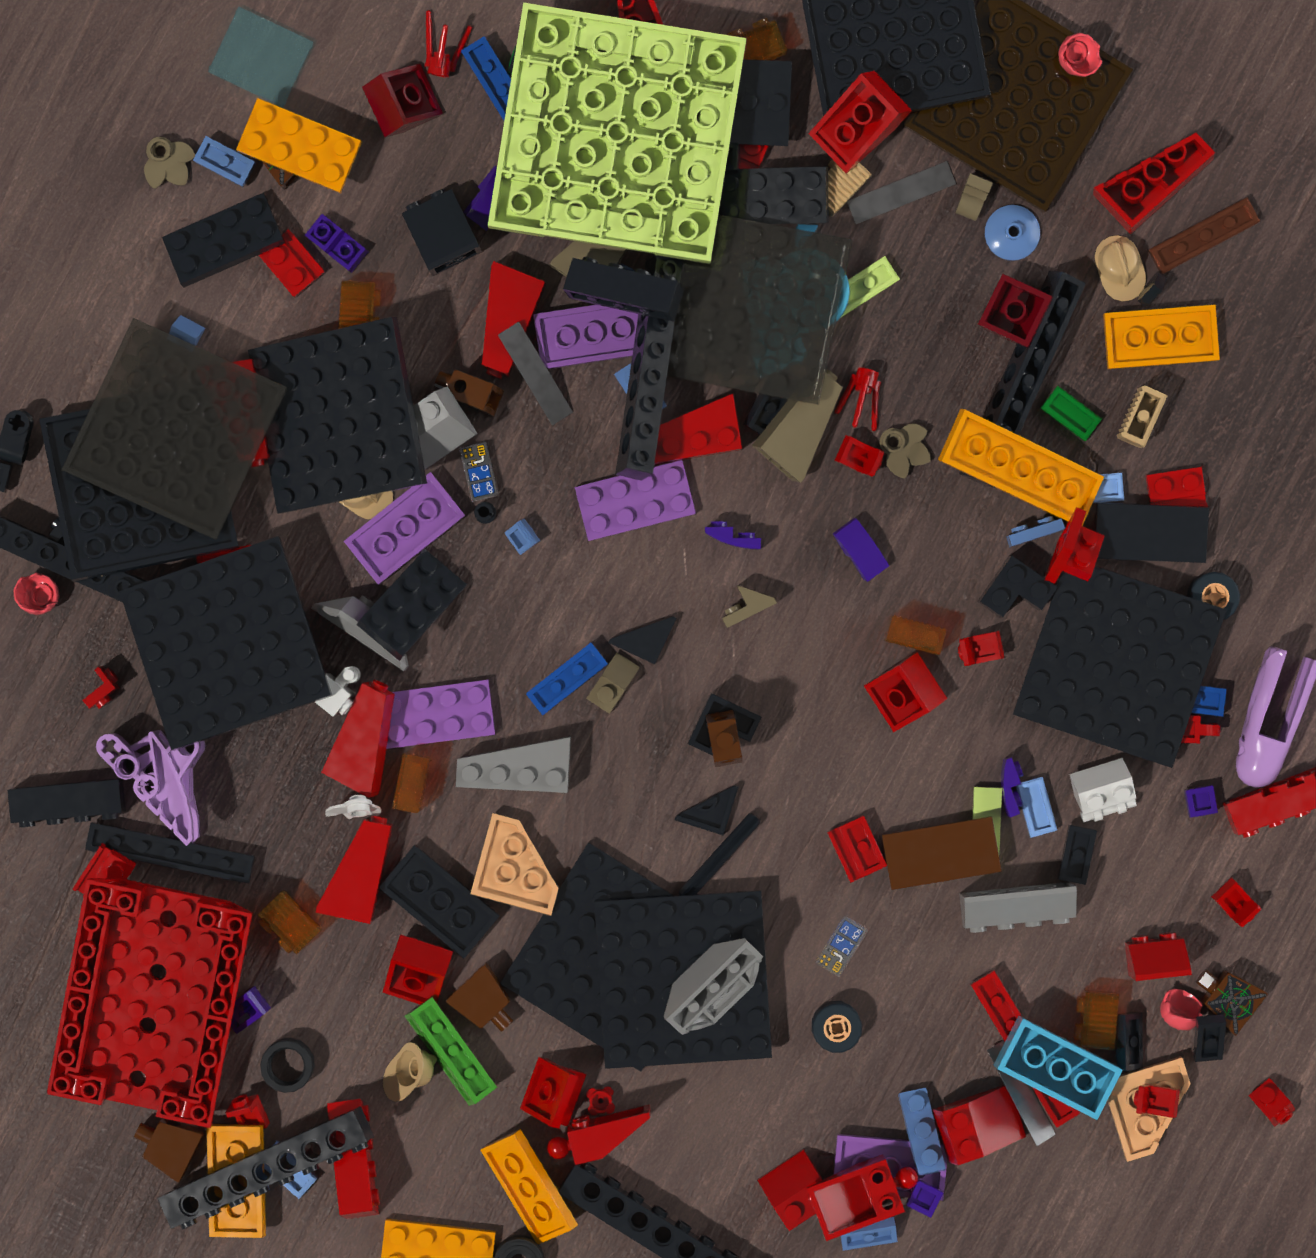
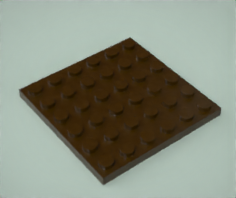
[903,0,1133,213]

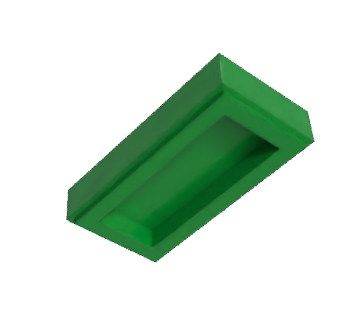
[1040,386,1102,442]

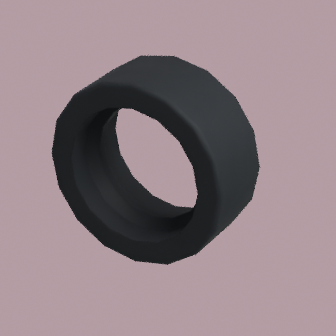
[260,1038,315,1093]

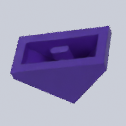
[231,986,271,1034]

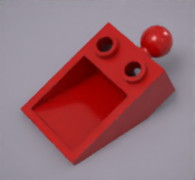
[547,1104,651,1165]
[807,1154,918,1241]

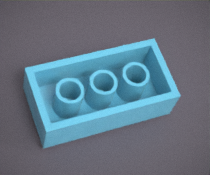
[994,1016,1123,1120]

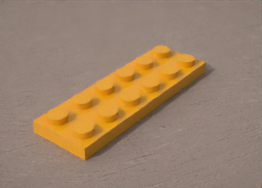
[938,409,1104,526]

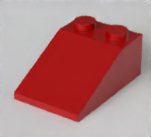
[808,71,912,173]
[933,1085,1026,1166]

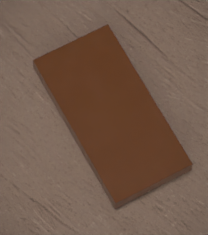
[882,816,1002,890]

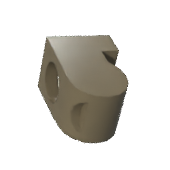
[955,173,993,221]

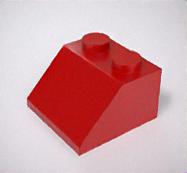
[864,652,947,732]
[1125,932,1192,981]
[382,934,453,1005]
[757,1149,824,1231]

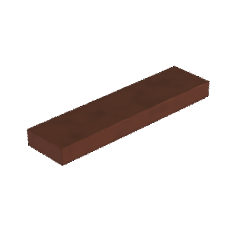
[1148,197,1260,274]

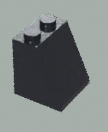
[402,188,482,276]

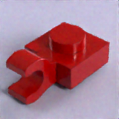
[1181,715,1220,744]

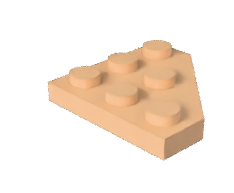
[470,813,559,916]
[1107,1056,1191,1162]

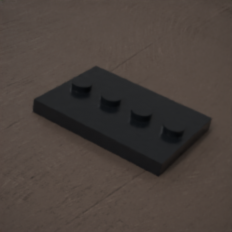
[730,59,792,146]

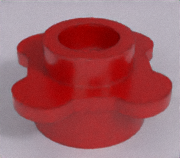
[586,1086,615,1115]

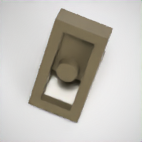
[722,585,777,628]
[586,652,640,714]

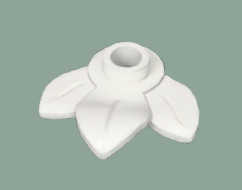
[325,795,382,819]

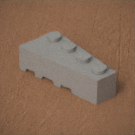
[456,736,571,793]

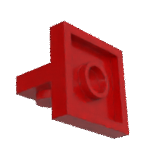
[1045,507,1105,584]
[520,1057,586,1129]

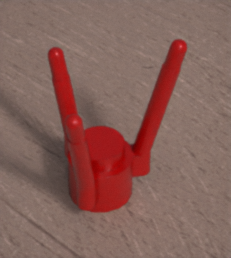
[425,10,472,78]
[835,367,881,431]

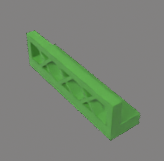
[404,997,497,1106]

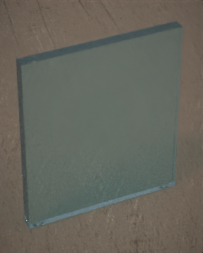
[208,7,314,108]

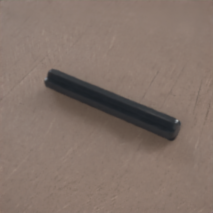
[679,813,760,895]

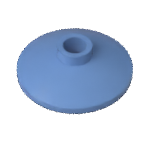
[985,205,1040,261]

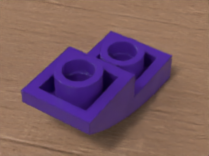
[463,166,497,231]
[305,214,369,273]
[833,518,889,582]
[705,521,761,550]
[1001,757,1023,818]

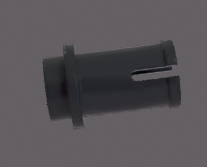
[474,502,496,524]

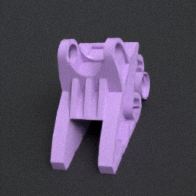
[96,730,206,846]

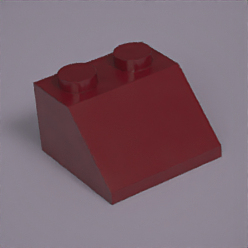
[362,64,443,138]
[978,274,1053,348]

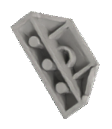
[311,595,409,671]
[664,938,763,1035]

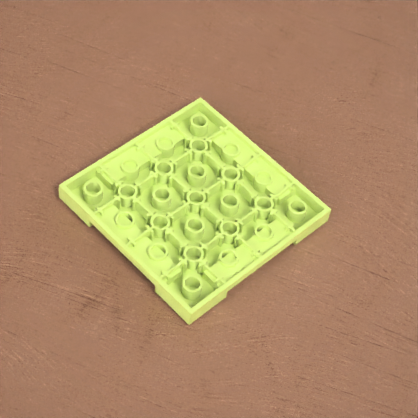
[488,3,746,264]

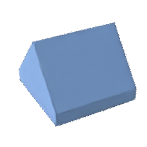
[168,315,205,353]
[504,518,540,555]

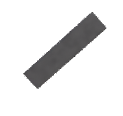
[847,161,956,224]
[498,322,573,426]
[987,1040,1056,1146]

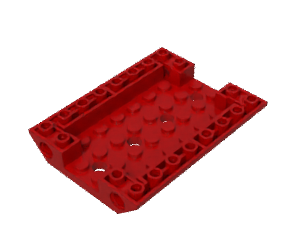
[47,878,253,1128]

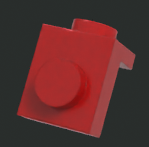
[834,435,884,477]
[958,631,1005,666]
[82,666,120,709]
[1211,878,1261,927]
[1248,1078,1295,1127]
[1134,1084,1180,1118]
[225,1094,270,1129]

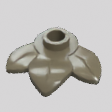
[144,137,195,189]
[879,424,931,479]

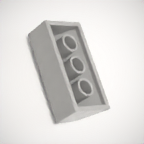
[391,386,478,492]
[959,882,1077,933]

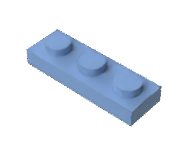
[898,1088,946,1176]

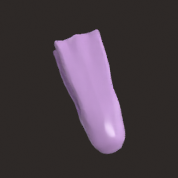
[1236,646,1316,788]

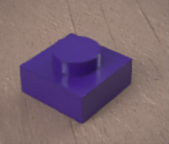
[1184,785,1218,818]
[905,1179,943,1218]

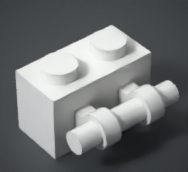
[315,666,361,717]
[1069,758,1137,822]

